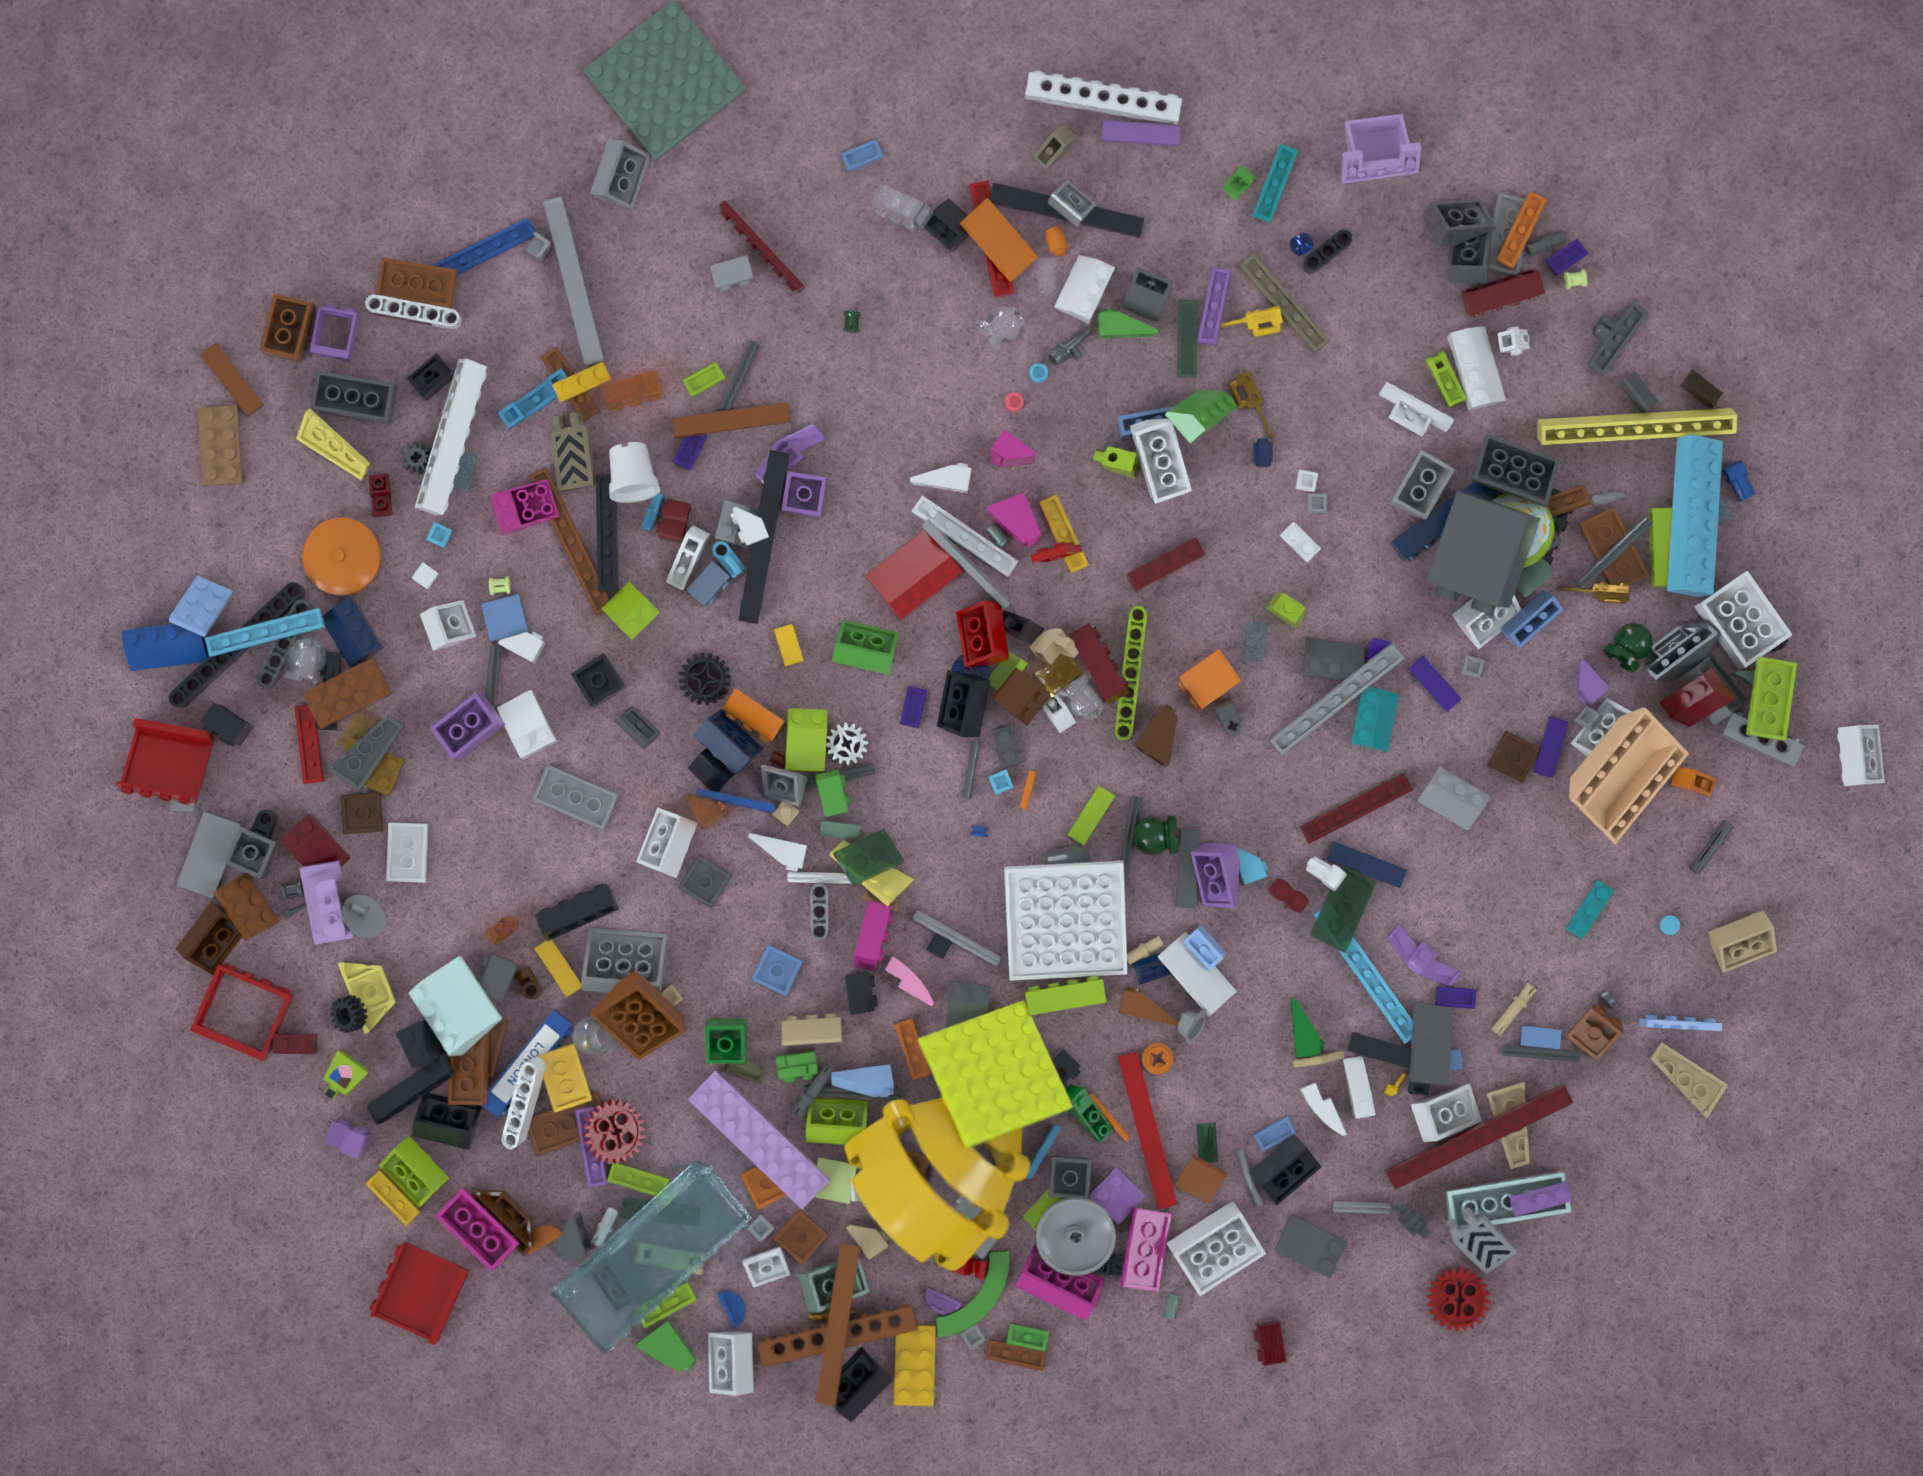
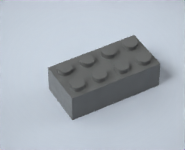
[310,370,398,425]

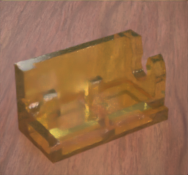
[1035,654,1083,697]

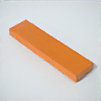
[1495,191,1547,270]

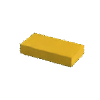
[774,624,804,667]

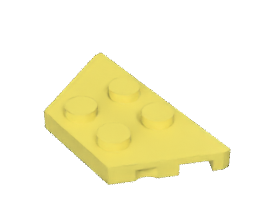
[338,962,396,1034]

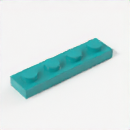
[1252,144,1298,224]

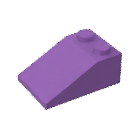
[1191,843,1240,908]

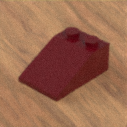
[279,814,351,867]

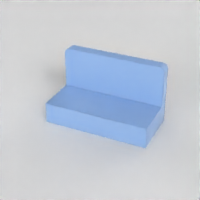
[1183,924,1227,971]

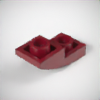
[369,474,393,517]

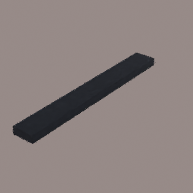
[990,183,1144,238]

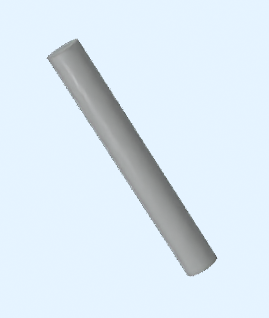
[1235,1149,1264,1207]

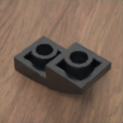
[1090,1255,1125,1276]

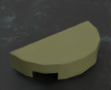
[724,1061,763,1084]

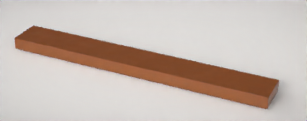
[529,467,610,616]
[815,1243,861,1406]

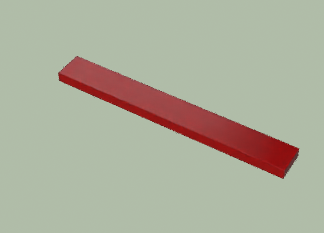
[1118,1051,1177,1210]

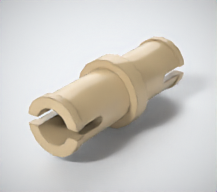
[1127,935,1164,965]

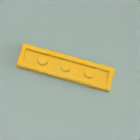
[1039,495,1089,573]

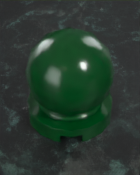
[1603,622,1653,673]
[1132,815,1178,855]

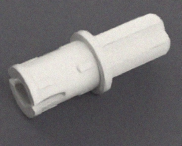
[591,1207,618,1247]

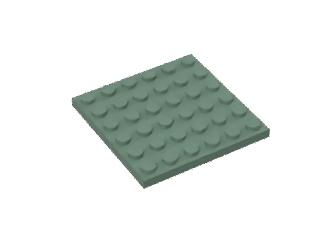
[583,0,746,162]

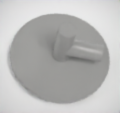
[341,895,385,938]

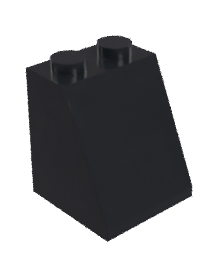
[395,1019,448,1069]

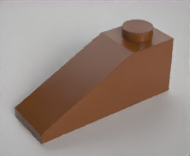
[1118,987,1178,1026]

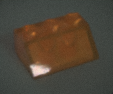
[683,794,729,831]

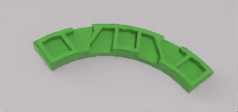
[936,1250,1009,1338]

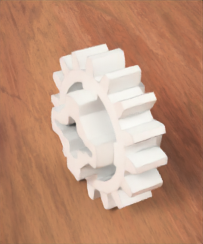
[826,723,868,765]

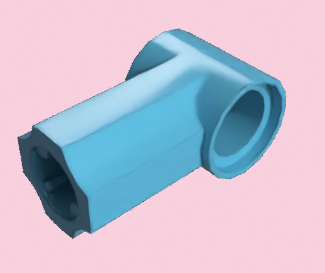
[713,541,746,579]

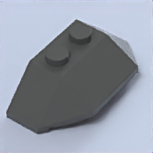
[1644,621,1719,682]

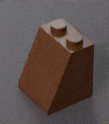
[1133,704,1178,768]

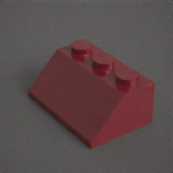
[1659,667,1735,727]

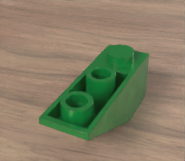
[1065,1084,1113,1143]

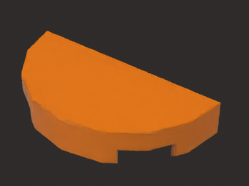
[1019,770,1037,809]
[528,1224,562,1254]

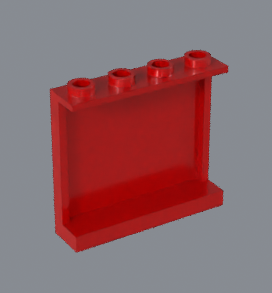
[116,718,215,805]
[369,1242,470,1345]

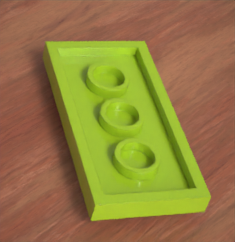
[1746,657,1797,741]

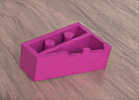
[852,901,894,972]

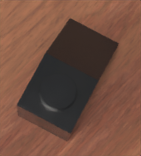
[1002,610,1044,644]

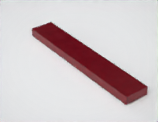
[1300,773,1413,844]

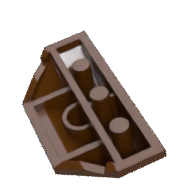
[472,1190,534,1256]

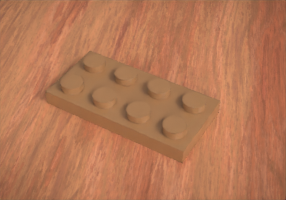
[198,405,243,486]

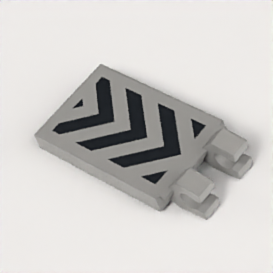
[1446,1207,1518,1274]

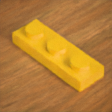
[552,362,611,402]

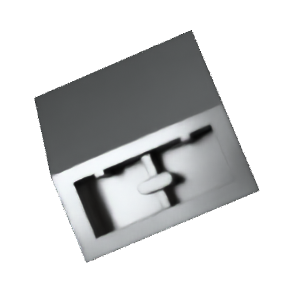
[1122,267,1174,321]

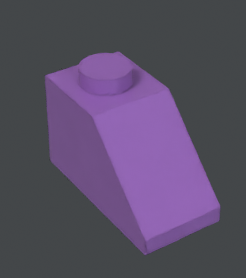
[1576,659,1610,705]

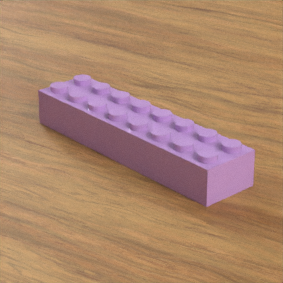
[688,1070,830,1209]

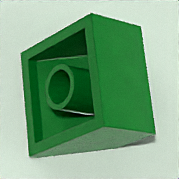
[705,1019,748,1064]

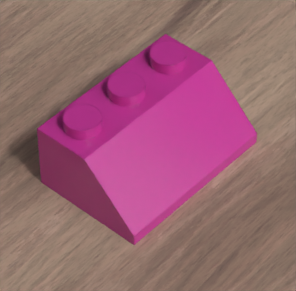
[990,429,1036,468]

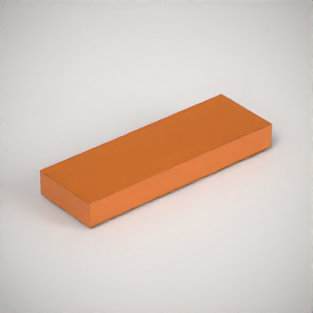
[894,1018,931,1080]

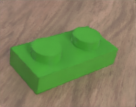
[1006,1323,1049,1351]

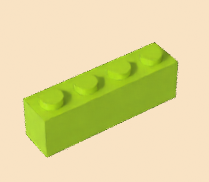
[1649,508,1672,588]
[1025,976,1107,1016]

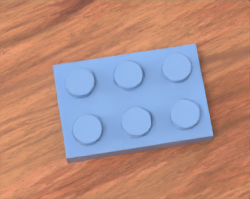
[169,575,233,637]

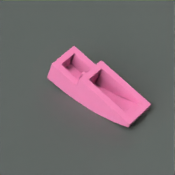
[885,956,934,1006]

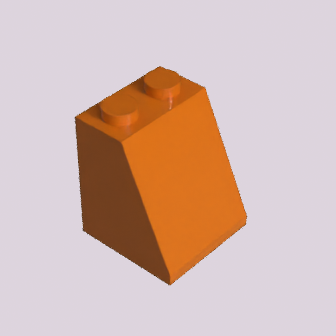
[1177,649,1241,710]

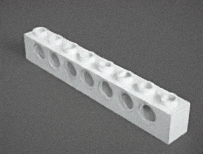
[1025,71,1182,125]

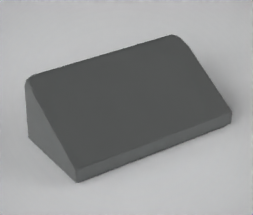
[616,706,660,750]

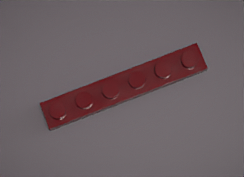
[719,200,805,293]

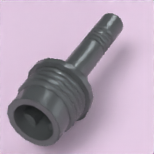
[1048,326,1093,366]

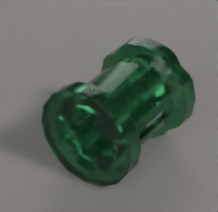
[842,311,861,333]

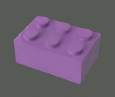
[430,692,506,760]

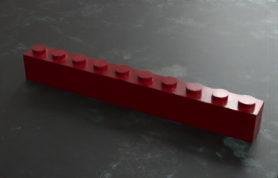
[1385,1083,1574,1190]

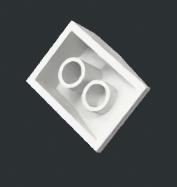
[497,690,558,760]
[1411,1084,1482,1142]

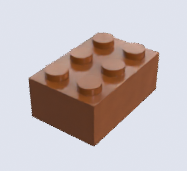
[259,294,316,363]

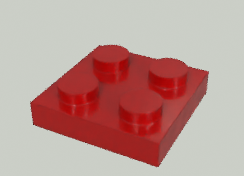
[1031,542,1082,563]

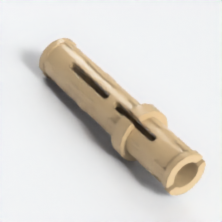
[1491,983,1537,1037]

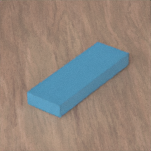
[1026,1124,1061,1180]

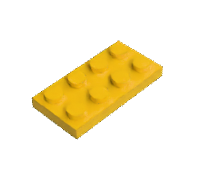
[894,1325,936,1406]

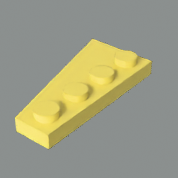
[296,408,370,480]
[830,840,914,907]

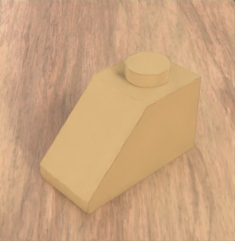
[846,1224,889,1260]

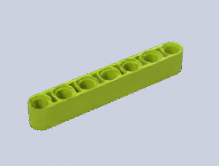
[1114,606,1147,741]

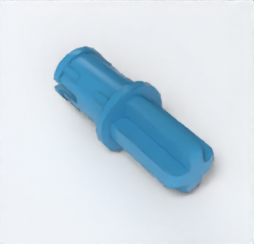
[641,493,666,531]

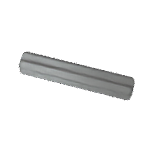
[1332,1201,1391,1214]

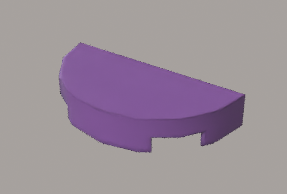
[925,1286,963,1314]

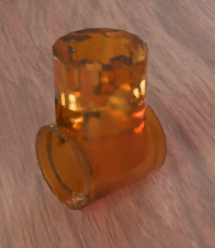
[486,916,519,945]

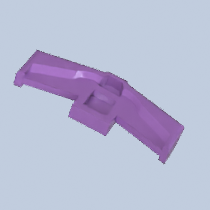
[754,424,827,484]
[1387,923,1461,987]

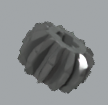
[400,442,432,475]

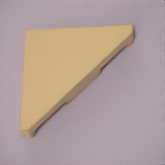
[1293,1051,1344,1068]

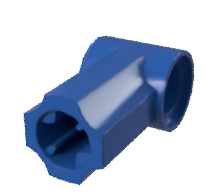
[1722,460,1756,502]

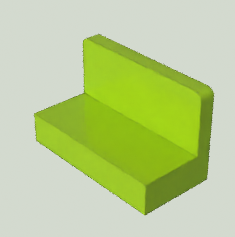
[988,652,1028,691]
[1023,1189,1061,1231]

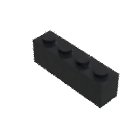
[535,883,619,942]

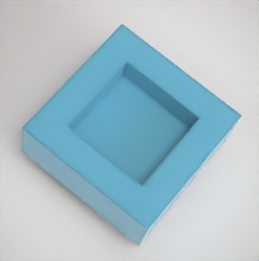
[426,522,453,548]
[988,770,1014,795]

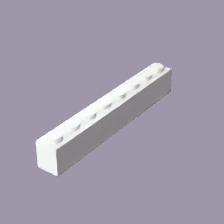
[415,359,487,515]

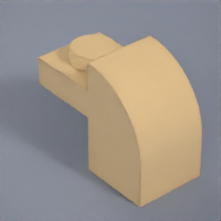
[1030,628,1079,664]

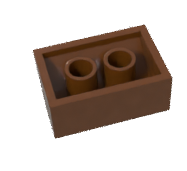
[175,902,242,975]

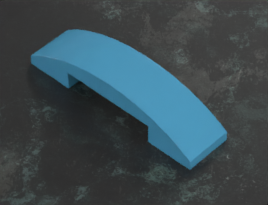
[498,368,567,429]

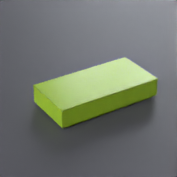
[682,362,726,398]

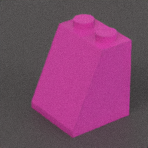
[987,492,1042,548]

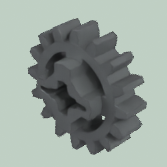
[1394,1202,1431,1240]

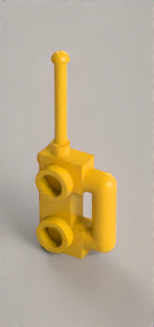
[1221,306,1283,337]

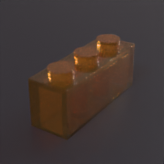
[600,370,664,412]

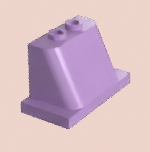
[1341,114,1421,184]
[299,860,354,944]

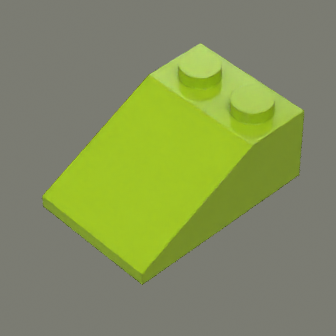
[785,708,827,772]

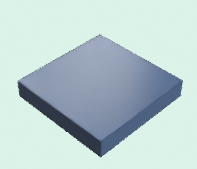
[481,594,529,642]
[751,944,803,996]

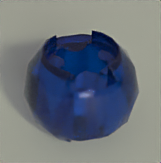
[1289,232,1314,256]

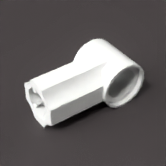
[1306,857,1347,891]

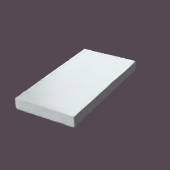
[1157,932,1237,1017]

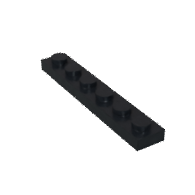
[596,475,619,592]

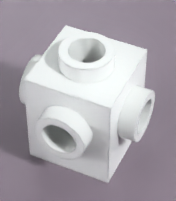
[1498,326,1530,356]

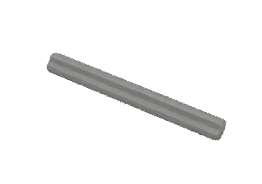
[913,911,1001,966]

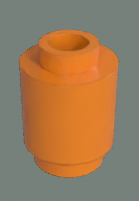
[1045,226,1069,257]

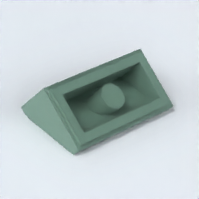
[1517,558,1553,598]
[820,821,860,840]

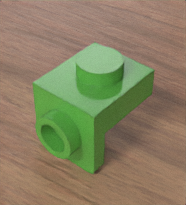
[1221,165,1255,201]

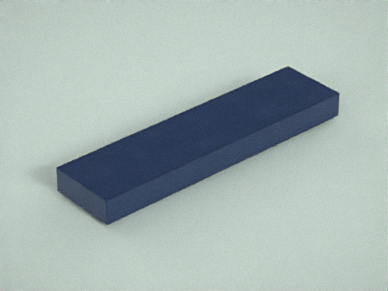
[1326,841,1407,888]

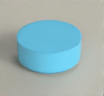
[1029,363,1049,383]
[1659,915,1680,935]

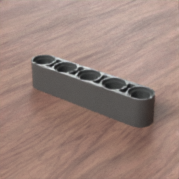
[257,600,313,689]

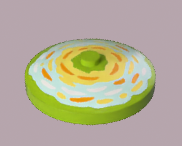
[1492,493,1555,568]

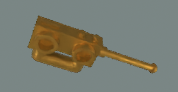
[1228,371,1274,439]
[1558,582,1631,604]

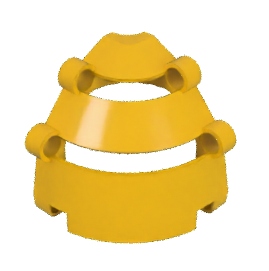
[844,1095,1030,1271]

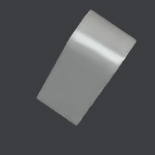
[810,883,829,940]

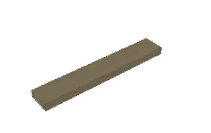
[1239,253,1330,354]

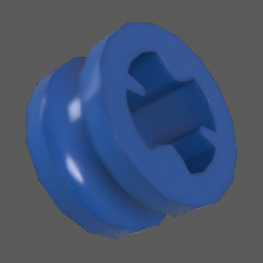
[970,825,989,837]

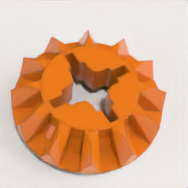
[1142,1043,1174,1074]

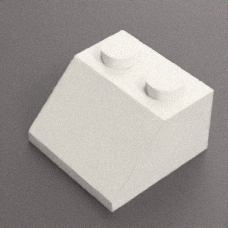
[420,600,476,651]

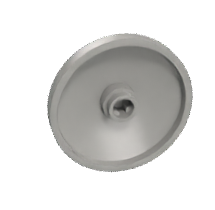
[1036,1197,1116,1276]

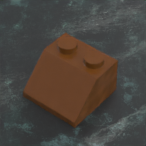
[992,667,1051,726]

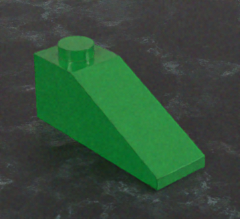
[1290,998,1324,1057]

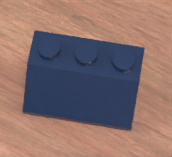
[323,596,384,668]
[694,709,764,775]

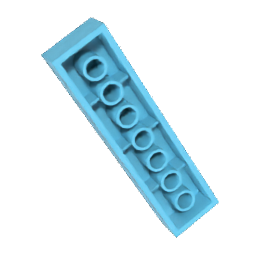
[1667,435,1723,597]

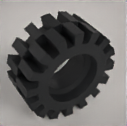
[330,995,368,1033]

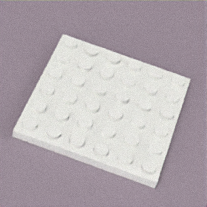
[1004,861,1127,981]

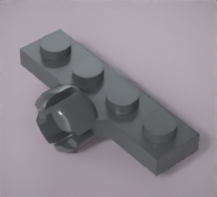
[1587,301,1648,376]

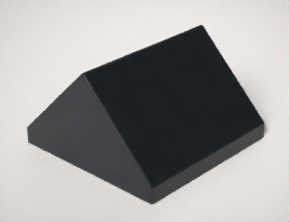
[407,353,454,401]
[688,748,736,793]

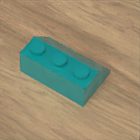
[1350,687,1399,752]

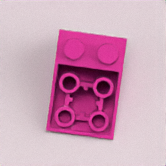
[490,479,559,536]

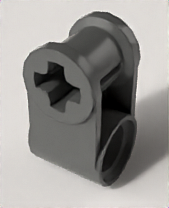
[1213,697,1242,737]

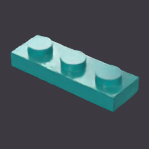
[1565,880,1614,940]

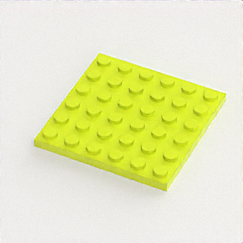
[918,1000,1073,1149]

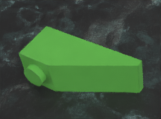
[1098,309,1158,338]

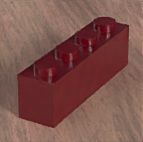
[1461,268,1545,318]
[1126,537,1205,593]
[1069,623,1129,704]

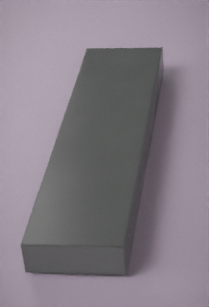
[1176,829,1201,908]

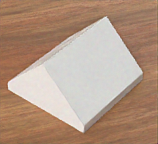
[742,1246,791,1288]

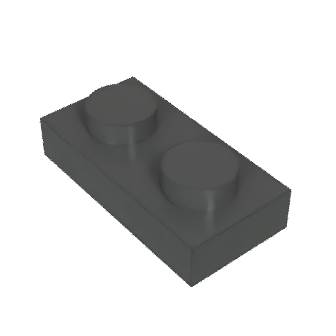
[992,726,1021,768]

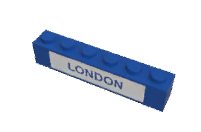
[482,1009,574,1118]

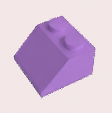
[1089,1168,1146,1225]

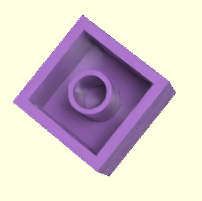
[782,472,827,519]

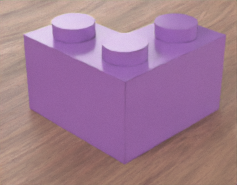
[324,1118,372,1158]

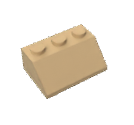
[1709,911,1777,973]
[782,1013,843,1046]

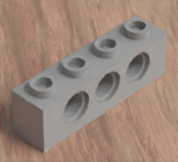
[1719,711,1804,768]

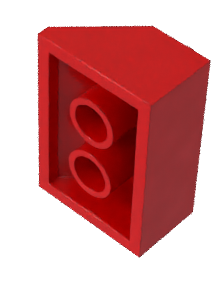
[956,600,1010,668]

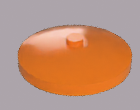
[303,517,381,596]

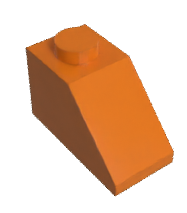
[1671,767,1716,797]

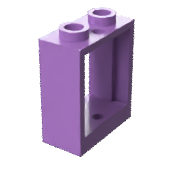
[309,304,360,362]

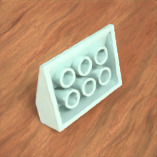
[409,956,502,1056]

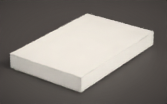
[386,822,429,883]

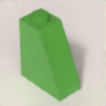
[636,1320,696,1372]

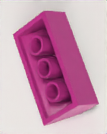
[435,1188,519,1272]
[1015,1245,1105,1321]

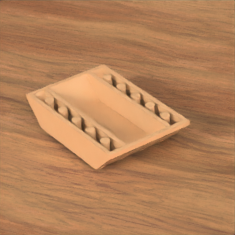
[1569,707,1689,844]

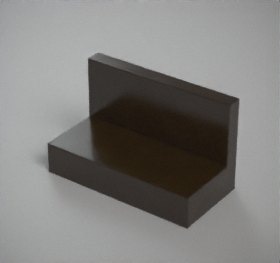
[1680,369,1723,409]

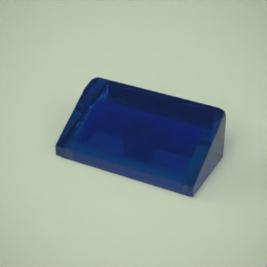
[1132,953,1172,985]

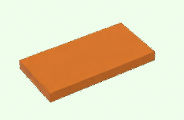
[960,198,1038,282]

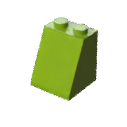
[601,581,660,640]

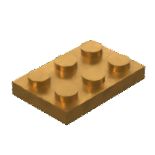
[342,737,405,796]

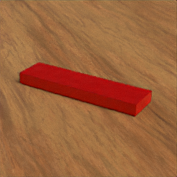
[294,705,324,784]

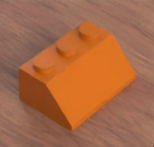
[723,688,786,743]

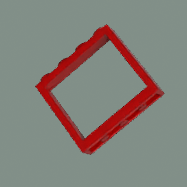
[190,963,294,1061]

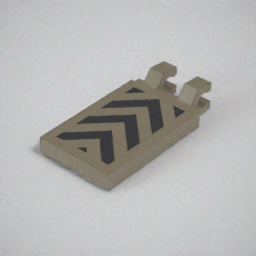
[550,412,596,492]

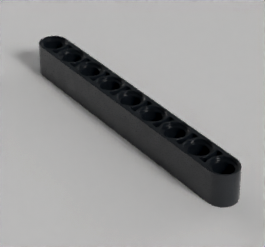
[738,450,789,624]
[168,582,305,708]

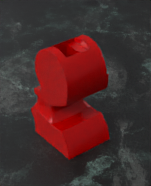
[949,1257,989,1280]

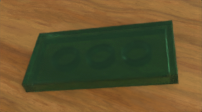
[1310,865,1377,953]

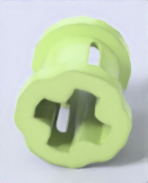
[1564,269,1587,289]
[489,576,511,595]

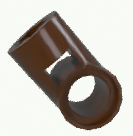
[514,967,542,1000]

